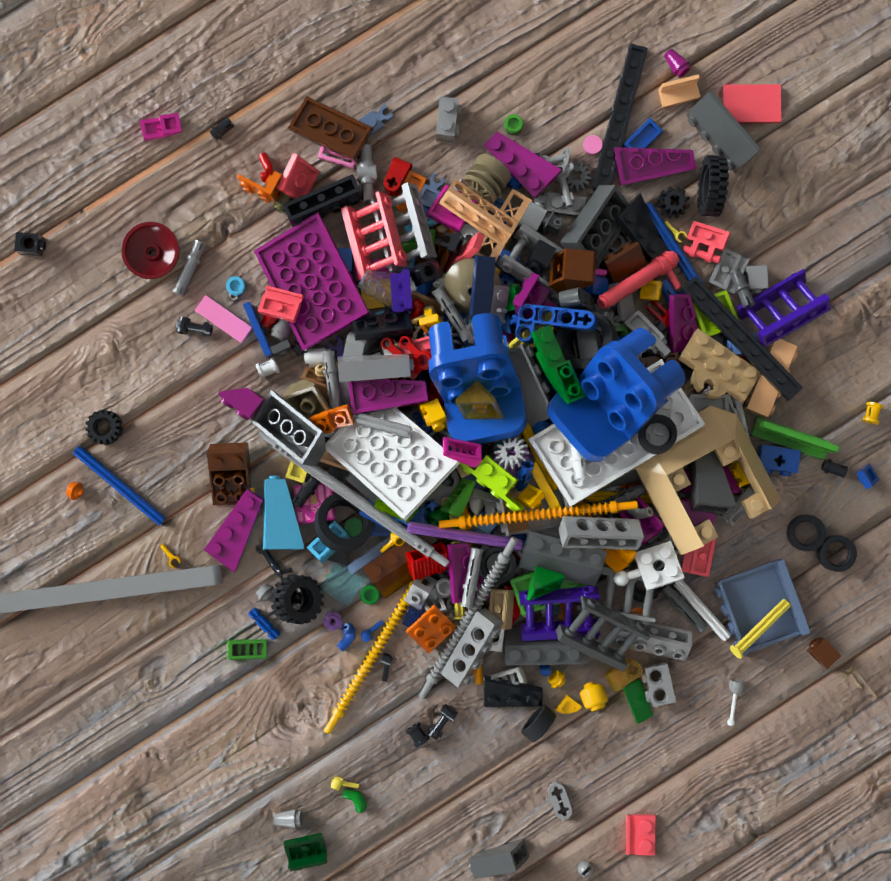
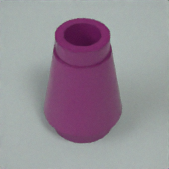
[664,49,691,78]

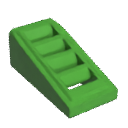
[440,478,476,518]
[227,639,267,660]

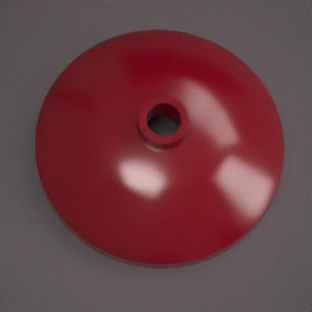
[121,222,180,279]

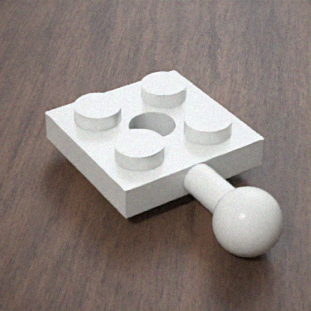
[613,541,685,591]

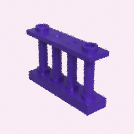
[737,269,831,347]
[519,586,600,641]

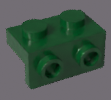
[284,833,327,872]

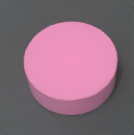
[583,135,602,155]

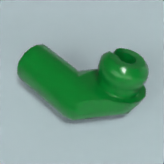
[343,789,367,813]

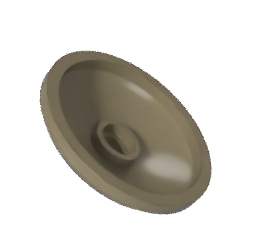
[443,258,501,315]

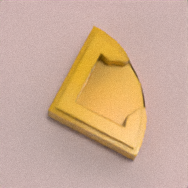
[555,694,582,714]

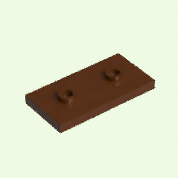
[288,96,373,162]

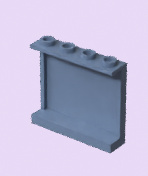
[714,559,811,656]

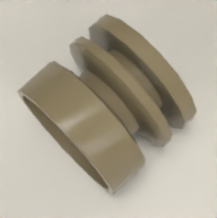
[461,154,511,204]

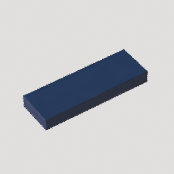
[469,255,496,315]

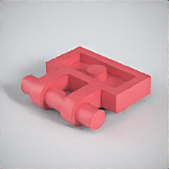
[683,221,730,264]

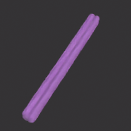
[407,521,523,550]

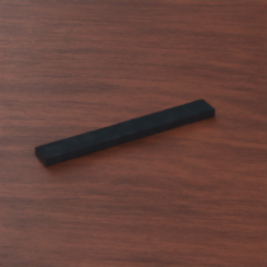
[591,43,648,190]
[681,276,803,401]

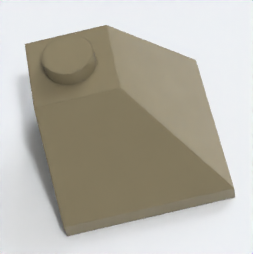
[282,379,330,419]

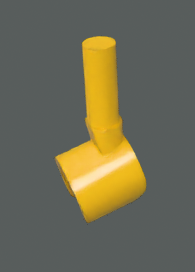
[380,533,405,553]
[160,543,181,568]

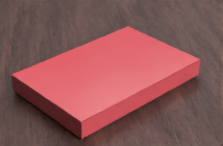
[723,84,781,124]

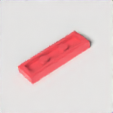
[445,232,484,272]

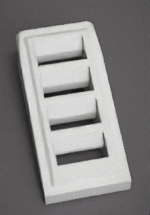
[483,665,527,685]

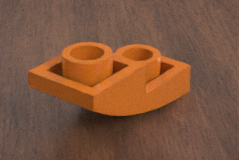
[309,404,355,434]

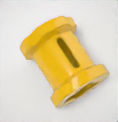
[862,402,884,425]

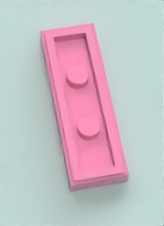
[194,295,253,343]

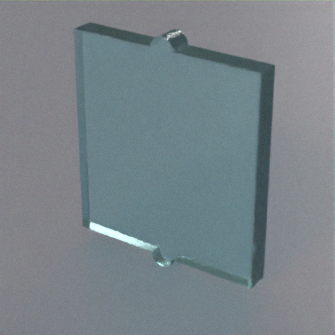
[321,562,364,606]

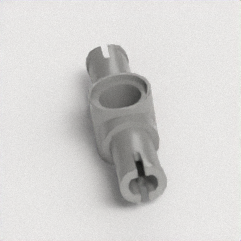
[357,144,377,203]

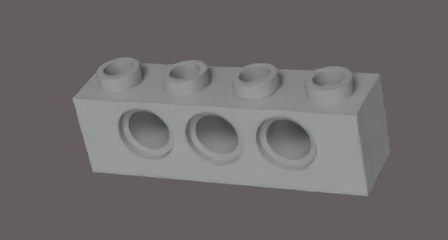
[558,516,644,550]
[440,608,503,687]

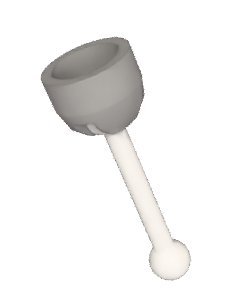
[727,679,745,726]

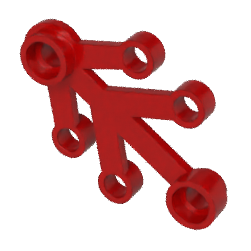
[381,336,432,381]

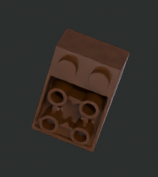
[207,442,251,505]

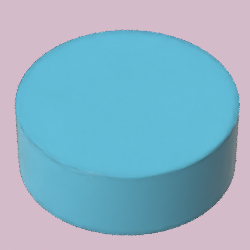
[226,276,246,296]

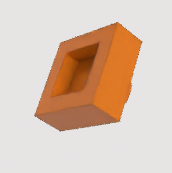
[401,171,427,192]

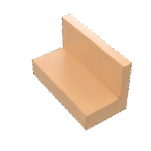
[658,74,701,109]

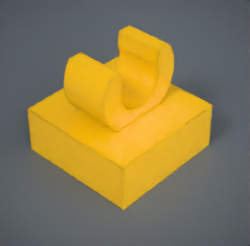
[640,281,662,301]
[419,308,443,334]
[517,484,545,510]

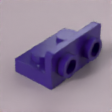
[390,269,412,313]

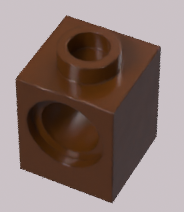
[806,637,841,669]

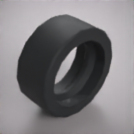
[638,414,678,454]
[786,514,826,551]
[817,535,857,572]
[480,546,517,583]
[521,705,556,742]

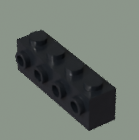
[282,174,363,227]

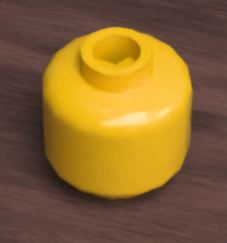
[580,681,608,712]

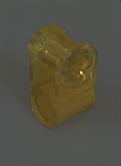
[604,659,642,692]

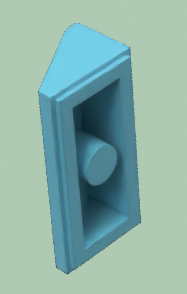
[307,521,350,564]

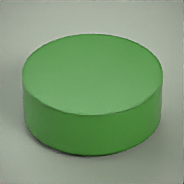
[504,114,523,135]

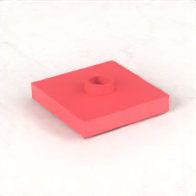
[277,154,320,200]

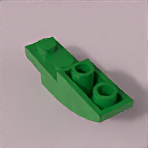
[531,325,585,404]

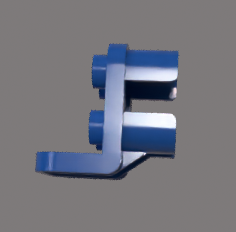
[428,313,527,444]
[547,328,685,462]

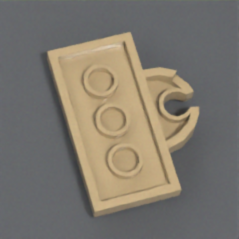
[678,329,761,403]

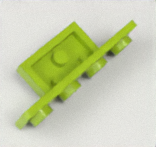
[459,455,525,512]

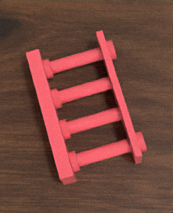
[341,191,408,283]

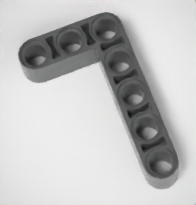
[559,287,602,372]

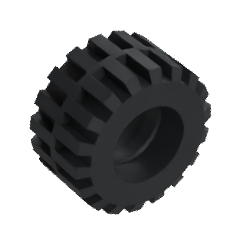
[270,575,324,624]

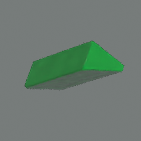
[622,679,654,724]

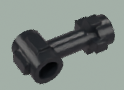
[175,317,213,337]
[427,703,458,740]

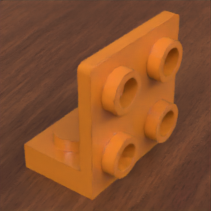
[237,171,282,203]
[406,605,457,654]

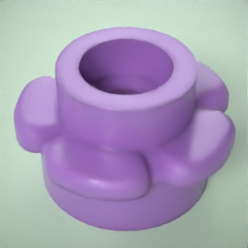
[323,612,342,631]

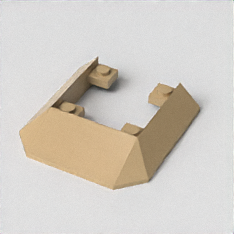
[635,406,782,555]

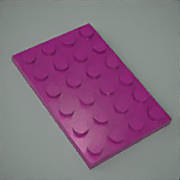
[254,212,370,351]

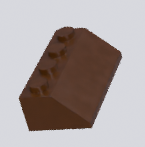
[363,535,440,598]

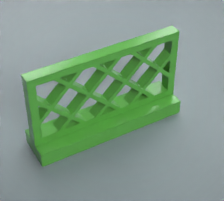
[750,417,839,460]

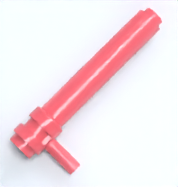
[597,251,682,309]

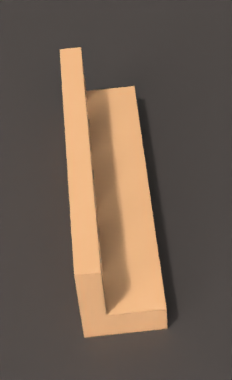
[439,178,519,247]
[474,189,532,264]

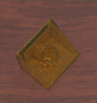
[455,381,504,419]

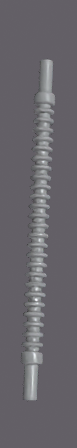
[419,536,519,699]

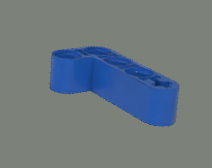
[516,304,598,344]

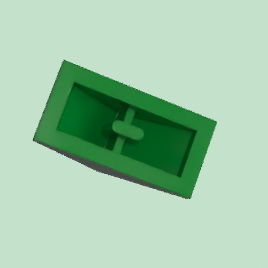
[527,566,565,601]

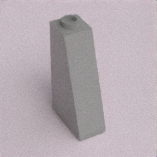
[337,354,414,382]

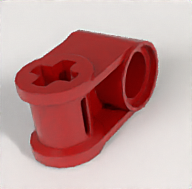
[384,157,412,196]

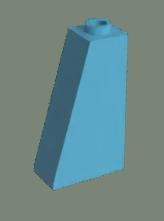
[263,476,304,550]

